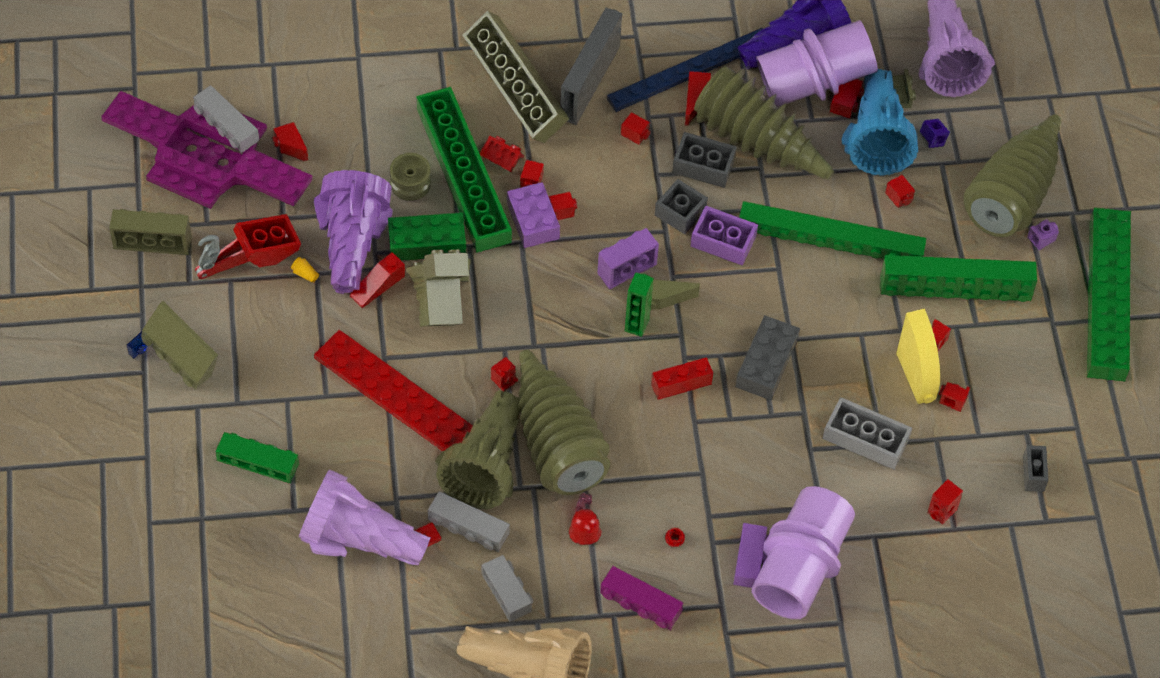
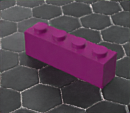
[600,566,683,630]

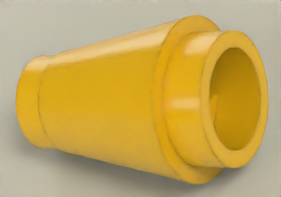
[291,257,320,283]

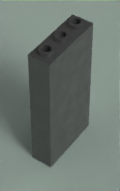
[561,7,622,125]

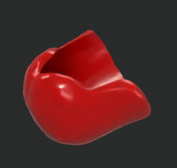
[569,509,601,545]

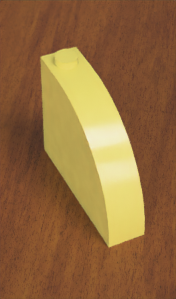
[896,309,940,404]

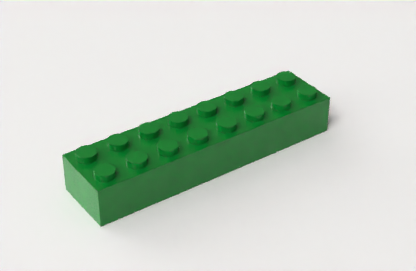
[880,255,1037,302]

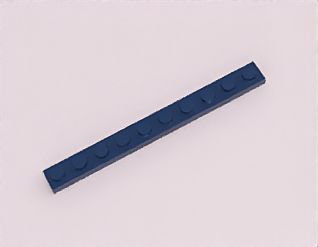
[607,28,763,112]

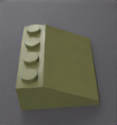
[141,301,218,390]

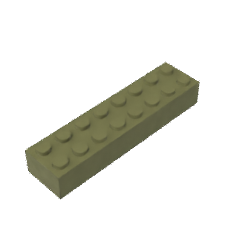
[463,11,569,143]

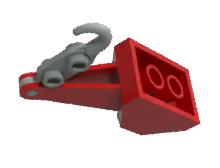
[195,214,301,279]

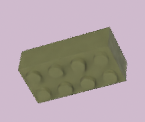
[109,209,192,255]

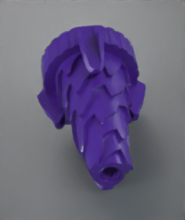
[737,0,852,69]

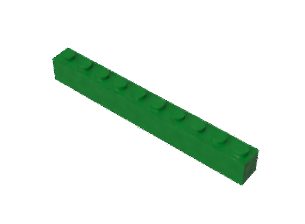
[739,201,927,259]

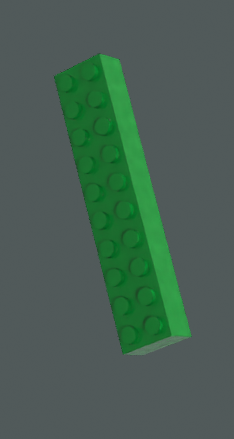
[416,87,512,253]
[1087,207,1131,382]

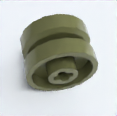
[390,153,431,201]

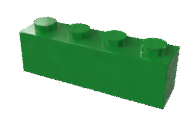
[624,272,654,337]
[215,432,299,484]

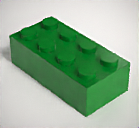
[388,212,466,261]

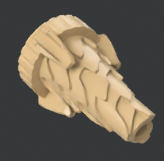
[457,626,592,678]

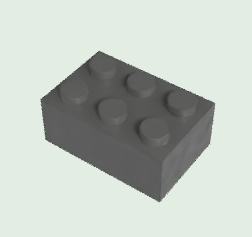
[672,132,737,188]

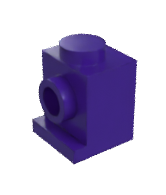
[919,118,950,148]

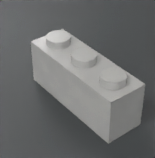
[482,555,533,622]

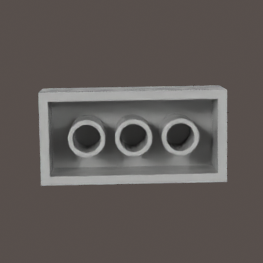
[823,397,912,470]

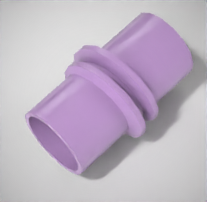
[756,20,878,107]
[751,486,855,619]

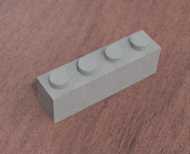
[193,85,259,152]
[428,491,510,552]

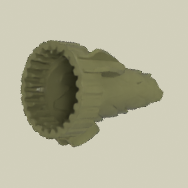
[435,390,521,509]

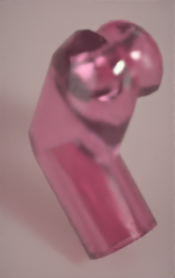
[575,493,592,512]

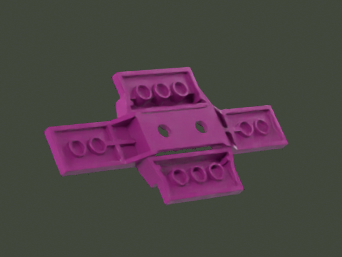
[101,91,313,209]

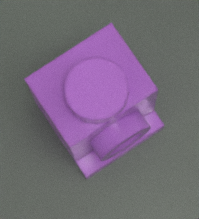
[1027,219,1059,250]

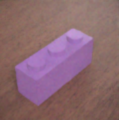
[733,523,769,588]

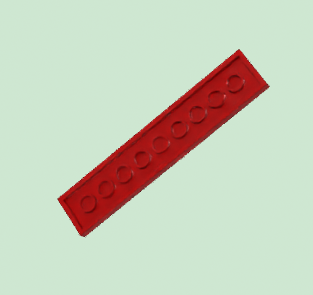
[314,330,473,452]

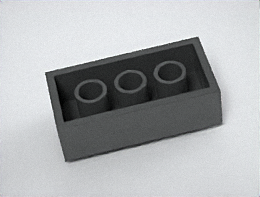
[735,315,800,400]

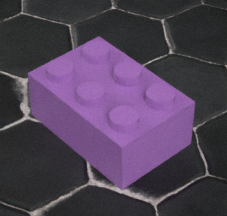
[507,182,560,248]
[691,206,758,266]
[597,228,659,289]

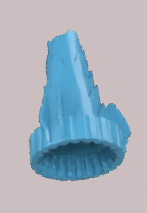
[842,69,918,176]

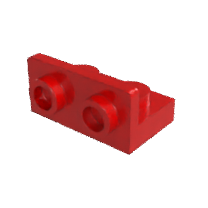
[479,136,524,172]

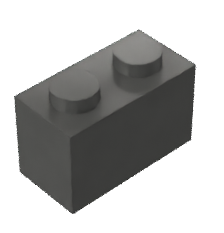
[1023,445,1049,492]

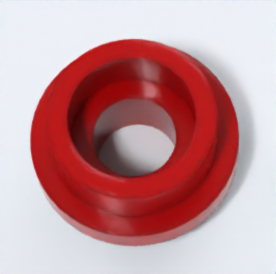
[665,528,685,547]

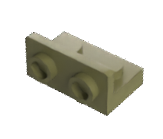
[893,69,916,108]

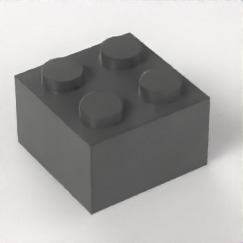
[655,179,708,234]

